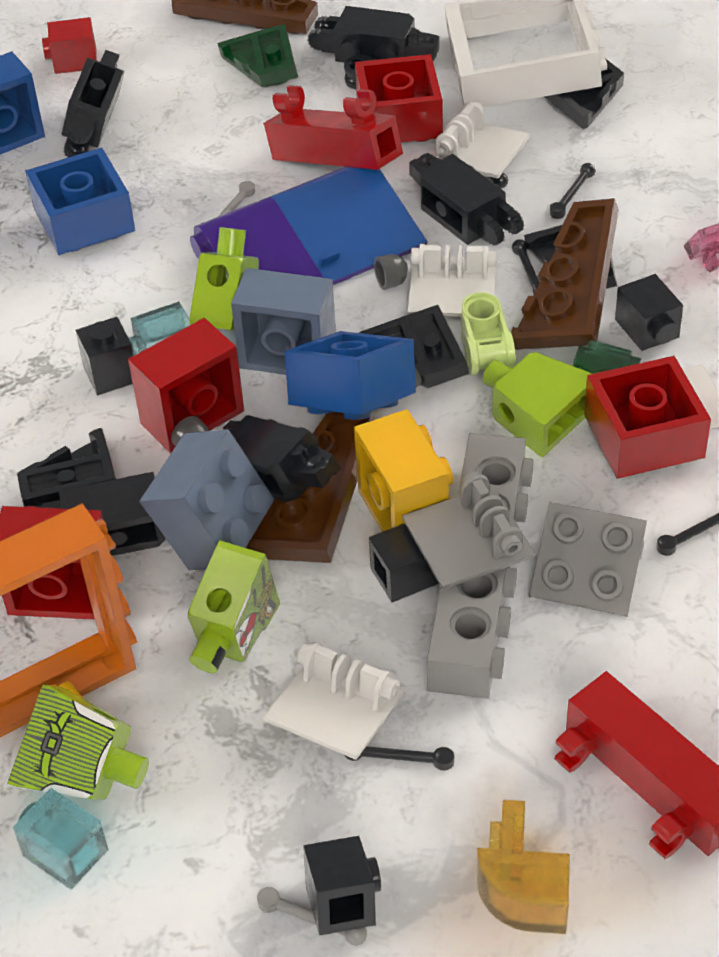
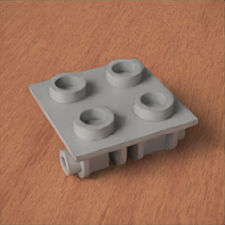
[402,472,536,589]
[529,502,647,617]

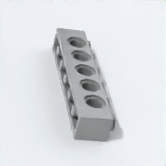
[427,433,534,699]

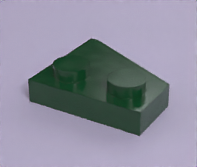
[217,24,298,87]

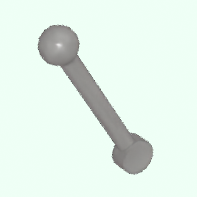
[219,181,255,216]
[257,887,367,946]

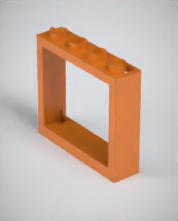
[0,503,137,737]

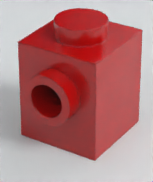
[42,17,98,74]

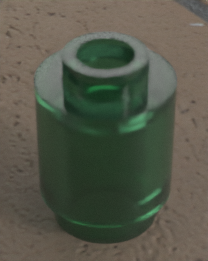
[573,339,642,374]

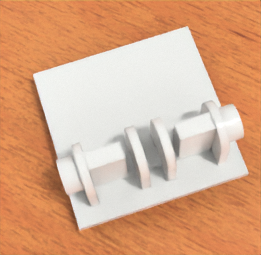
[430,102,530,178]
[407,244,497,317]
[263,642,405,760]

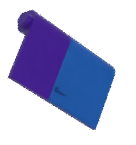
[190,167,428,285]

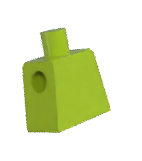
[189,227,259,330]
[482,352,592,458]

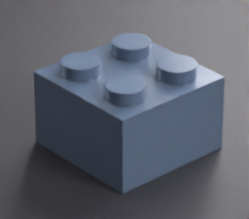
[231,268,336,375]
[139,429,274,570]

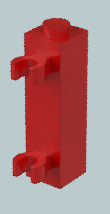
[263,85,403,170]
[554,671,719,860]

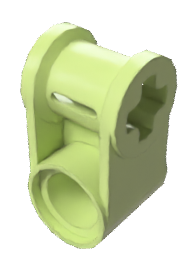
[461,292,516,376]

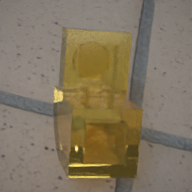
[477,800,570,934]

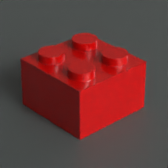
[355,54,443,142]
[128,318,245,454]
[584,355,711,479]
[0,506,111,620]

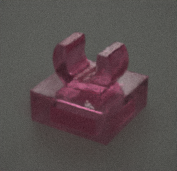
[684,223,719,272]

